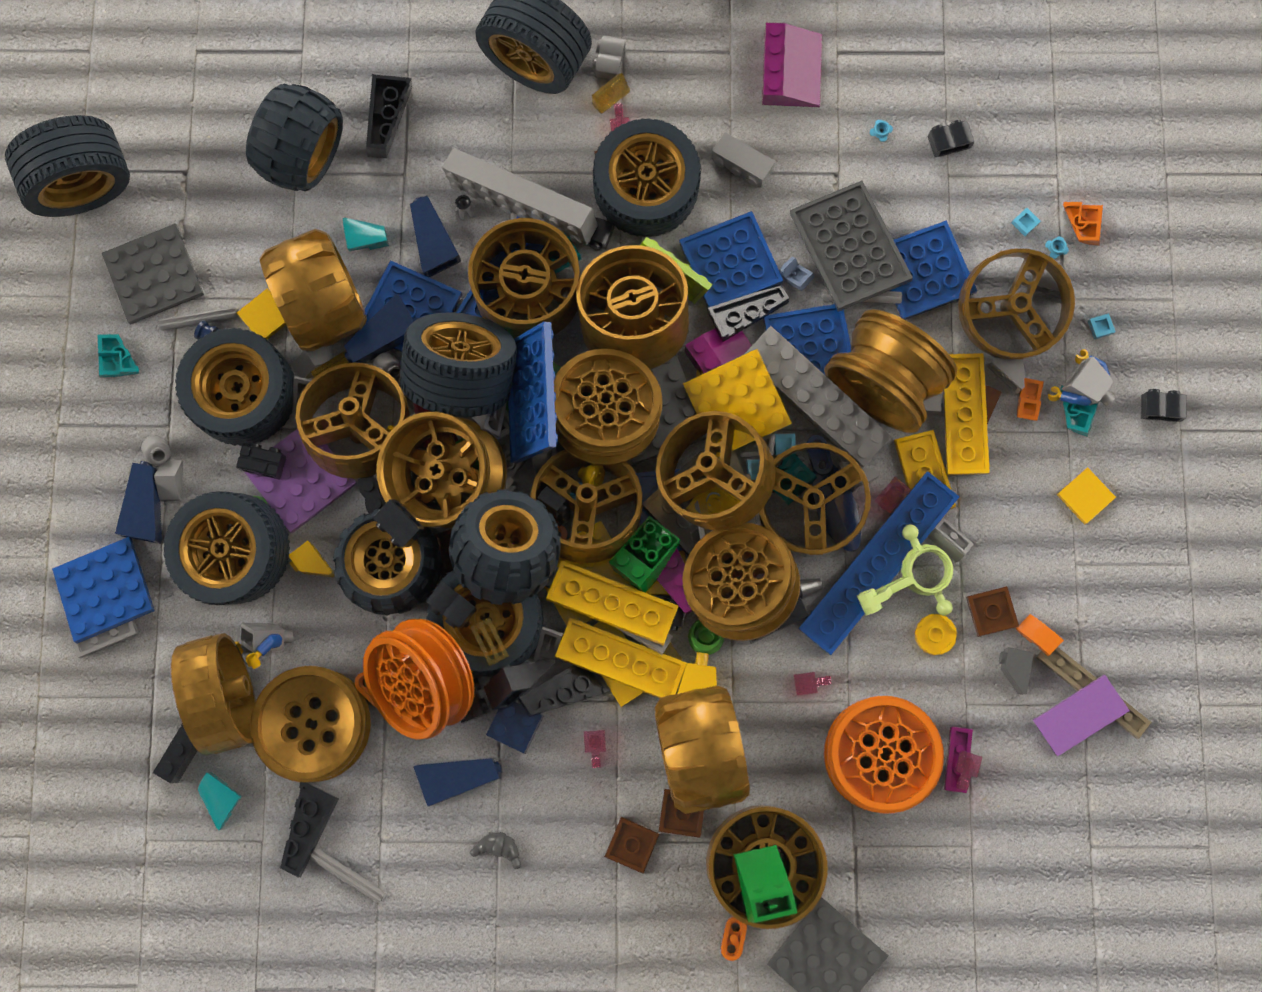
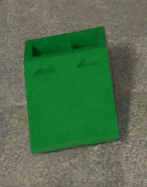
[609,516,681,593]
[734,845,797,923]

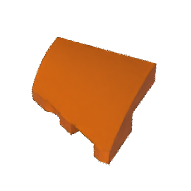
[1063,202,1103,246]

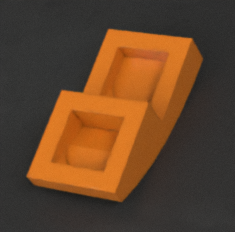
[1017,378,1044,421]
[1016,614,1064,656]

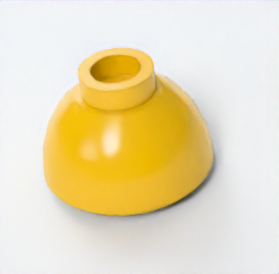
[578,464,605,487]

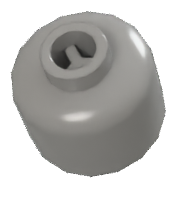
[372,352,401,380]
[141,436,171,465]

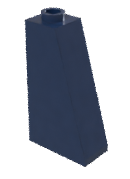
[410,195,461,278]
[344,294,414,363]
[115,461,162,544]
[413,758,503,807]

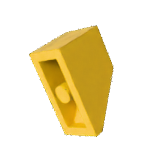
[289,540,335,577]

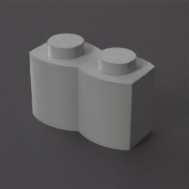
[592,36,626,81]

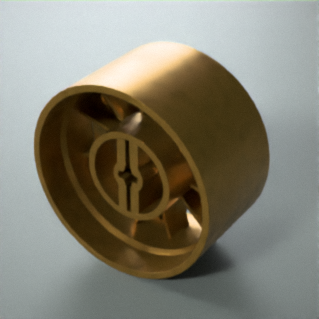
[468,218,580,339]
[576,245,689,369]
[706,805,828,929]

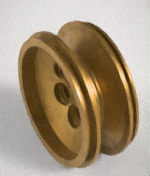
[554,349,662,465]
[682,523,801,641]
[250,666,371,782]

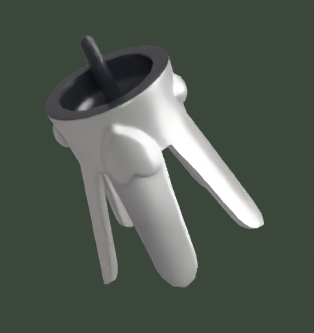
[455,195,475,220]

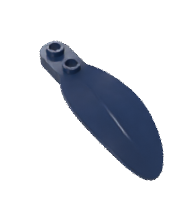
[806,435,861,552]

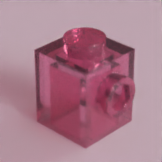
[875,477,911,514]

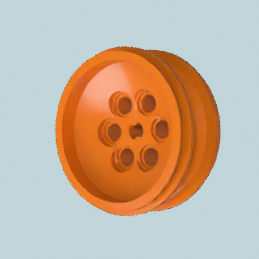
[363,619,474,739]
[824,696,944,814]

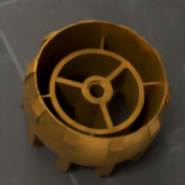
[259,228,367,351]
[654,685,750,814]

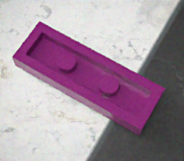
[944,727,973,793]

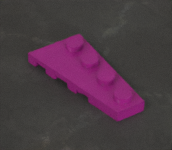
[638,548,693,615]

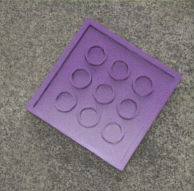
[245,429,357,533]

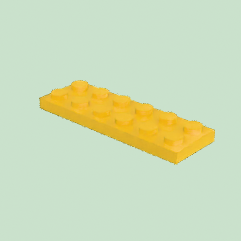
[943,353,990,475]
[546,561,678,646]
[555,617,687,698]

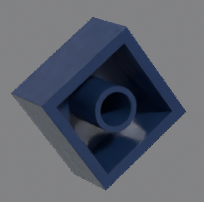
[486,702,544,754]

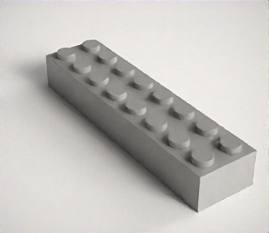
[442,148,598,245]
[745,326,892,467]

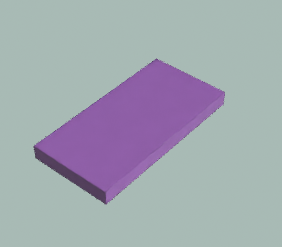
[1033,675,1130,757]

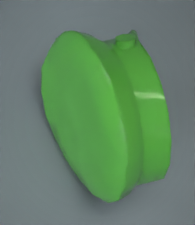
[688,619,724,655]

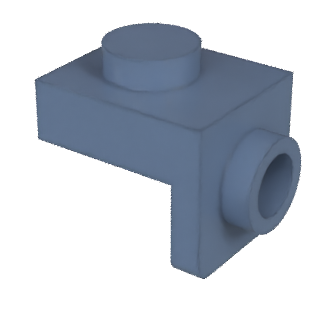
[780,256,815,291]

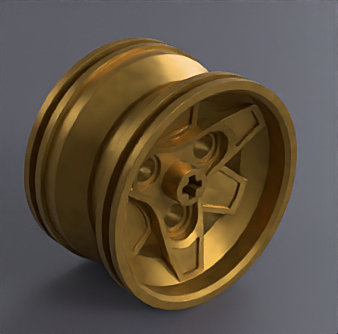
[824,309,957,433]
[377,412,507,528]

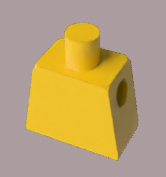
[677,652,717,694]

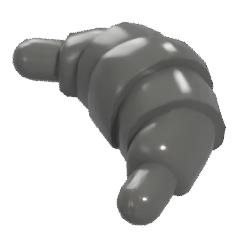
[470,832,521,869]

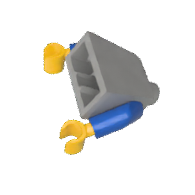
[1048,349,1115,406]
[235,623,293,669]

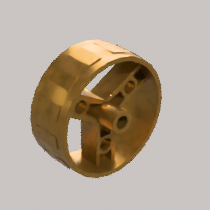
[958,249,1075,359]
[295,363,411,479]
[656,411,776,531]
[759,442,871,555]
[531,450,642,564]
[171,633,256,756]

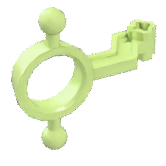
[857,524,954,616]

